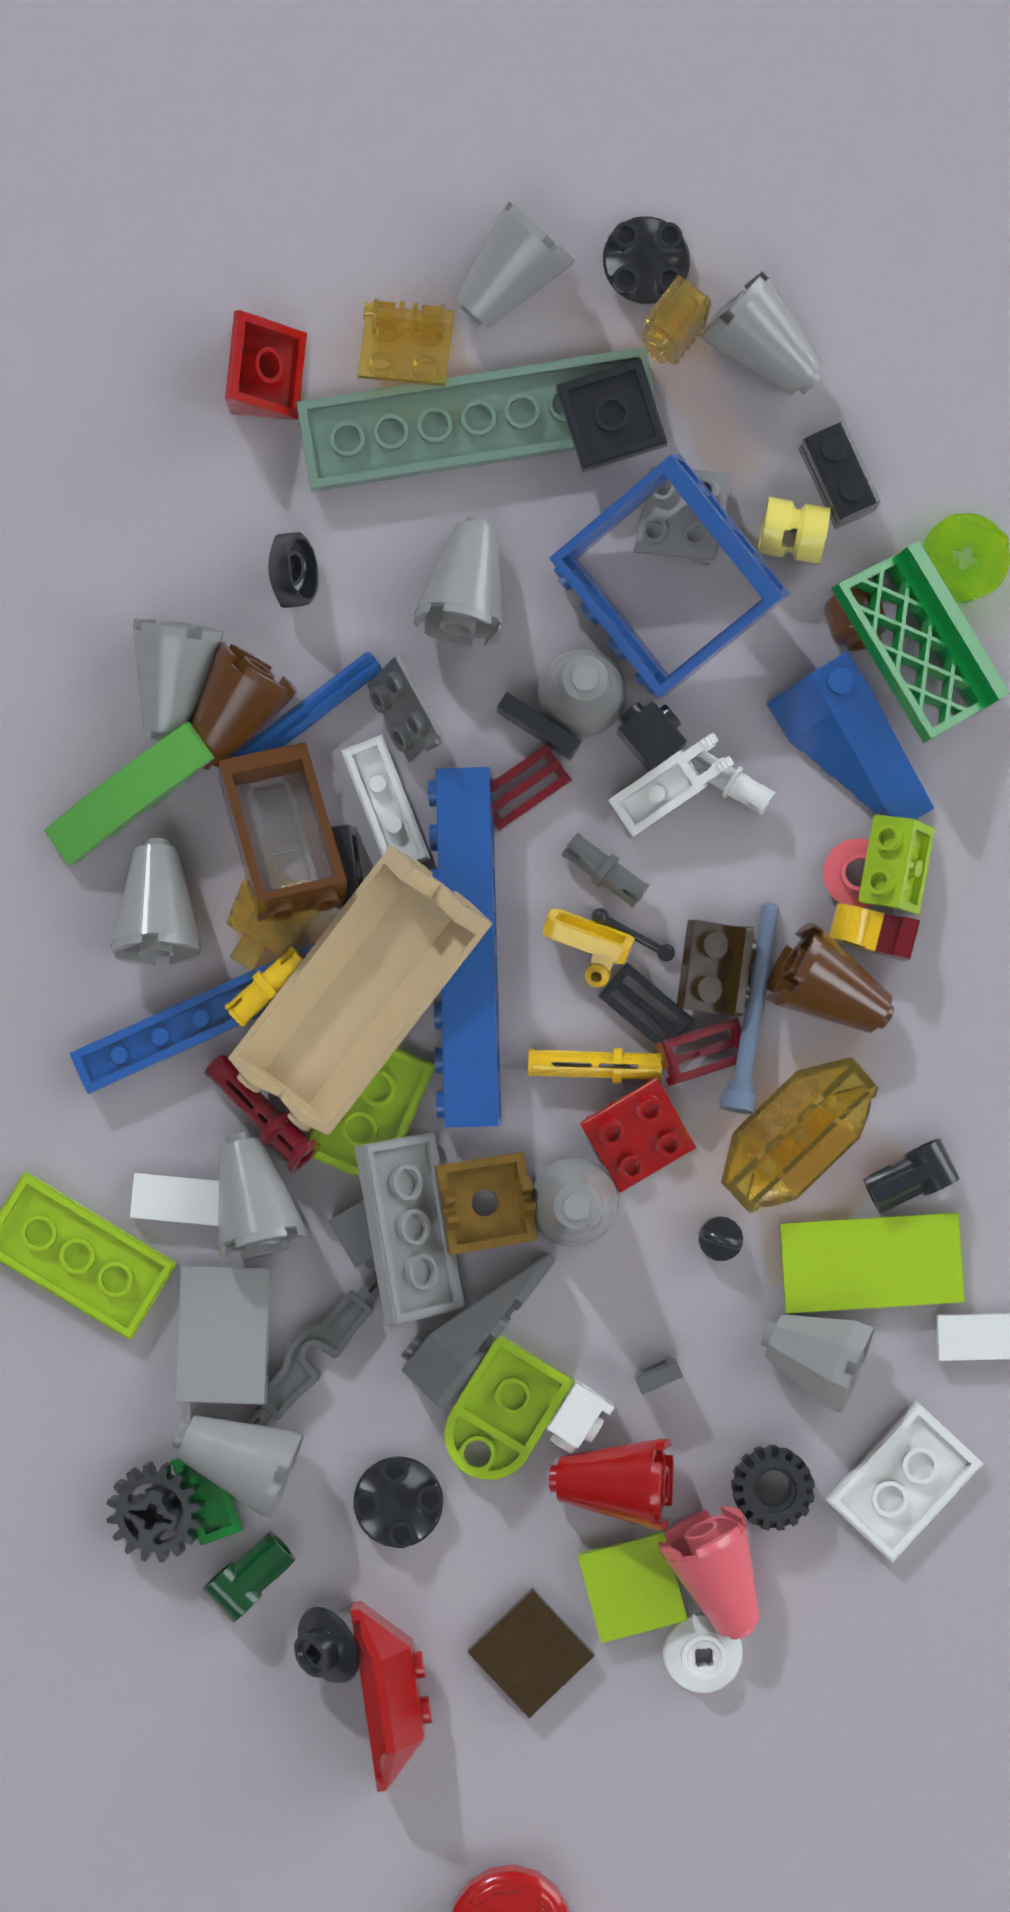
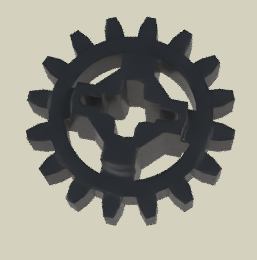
[106,1461,206,1562]

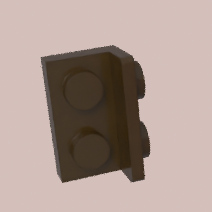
[676,920,756,1016]

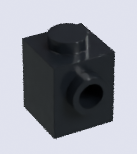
[617,700,687,772]

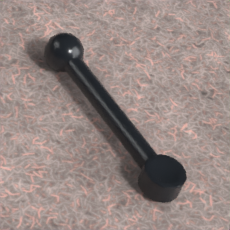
[591,908,675,962]

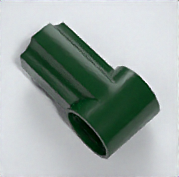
[203,1530,296,1623]

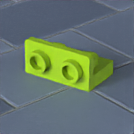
[858,815,935,915]

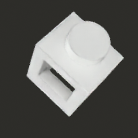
[547,1379,615,1454]

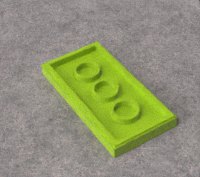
[0,1171,178,1341]
[779,1212,965,1314]

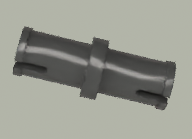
[561,833,650,908]

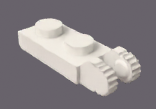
[608,732,735,837]

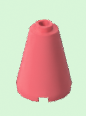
[658,1506,760,1640]

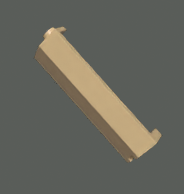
[228,845,493,1136]

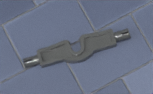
[244,1272,380,1426]

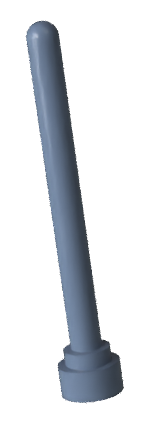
[719,902,779,1114]

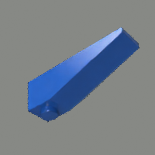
[766,651,934,820]

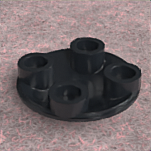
[603,216,690,304]
[353,1456,443,1548]

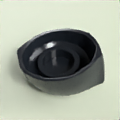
[268,532,319,608]

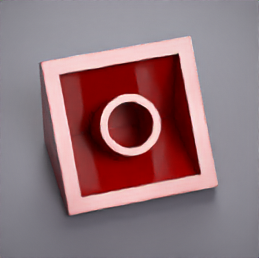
[225,310,307,420]

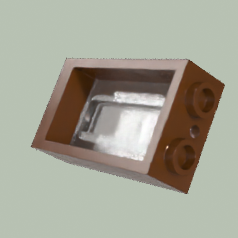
[219,742,347,922]

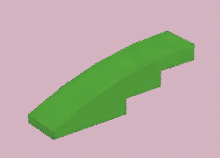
[44,722,214,866]

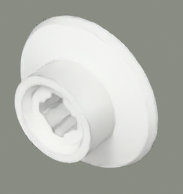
[662,1612,743,1694]

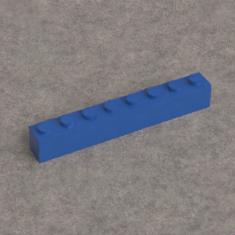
[428,767,502,1128]

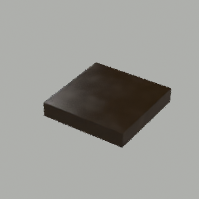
[468,1587,595,1718]

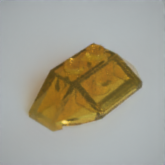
[721,1057,878,1213]

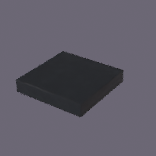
[556,359,668,472]

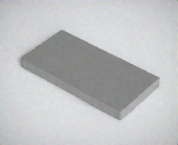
[354,1132,466,1326]

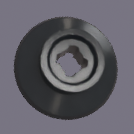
[294,1607,359,1683]

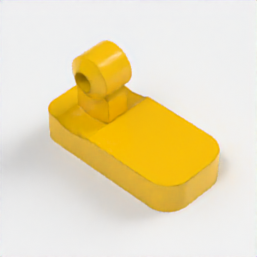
[542,908,635,988]

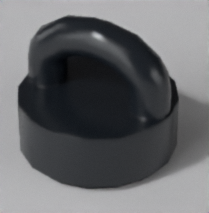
[698,1216,743,1261]

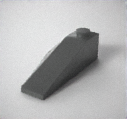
[401,1253,555,1409]

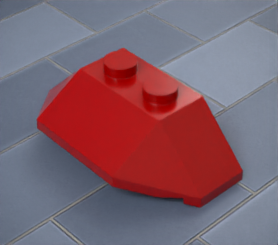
[350,1601,433,1792]

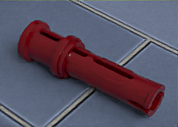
[204,1054,320,1173]

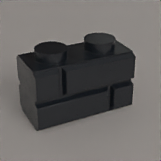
[799,421,881,529]

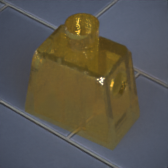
[226,864,324,970]

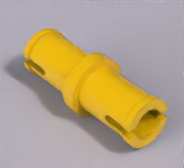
[224,946,304,1027]

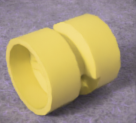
[758,496,830,565]

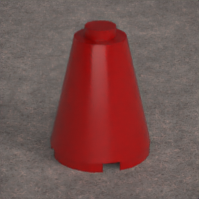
[549,1438,674,1531]

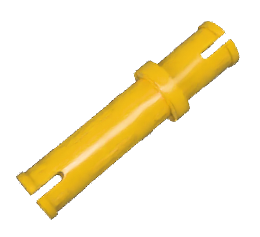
[528,1048,663,1083]

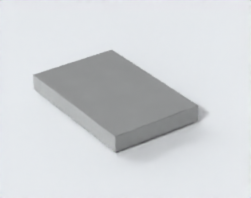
[175,1266,272,1404]

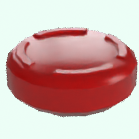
[451,1864,570,1912]

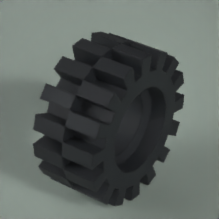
[731,1445,815,1531]

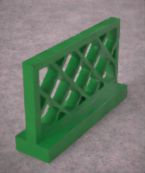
[831,541,1010,744]

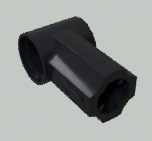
[863,1138,960,1214]

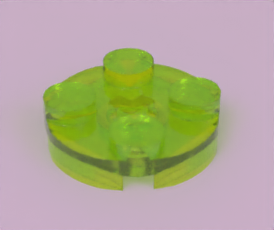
[922,513,1010,604]

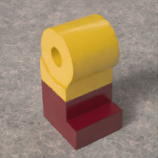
[829,903,920,961]

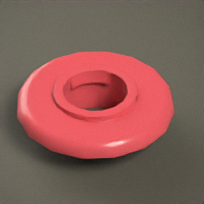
[823,838,873,908]

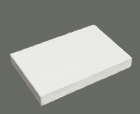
[825,1401,983,1563]

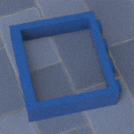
[549,454,791,698]

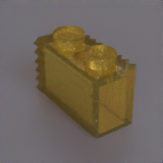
[641,276,711,365]

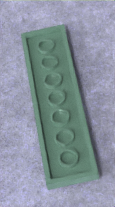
[297,347,656,492]

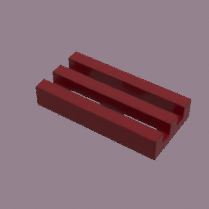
[490,744,572,832]
[655,1017,742,1087]

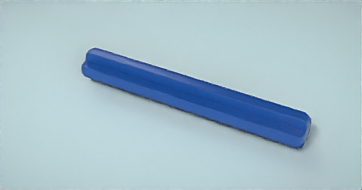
[232,652,382,758]

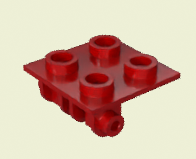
[580,1077,697,1193]

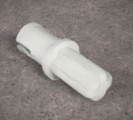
[692,752,776,816]

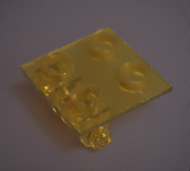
[357,298,455,386]

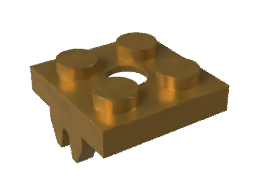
[434,1152,538,1255]

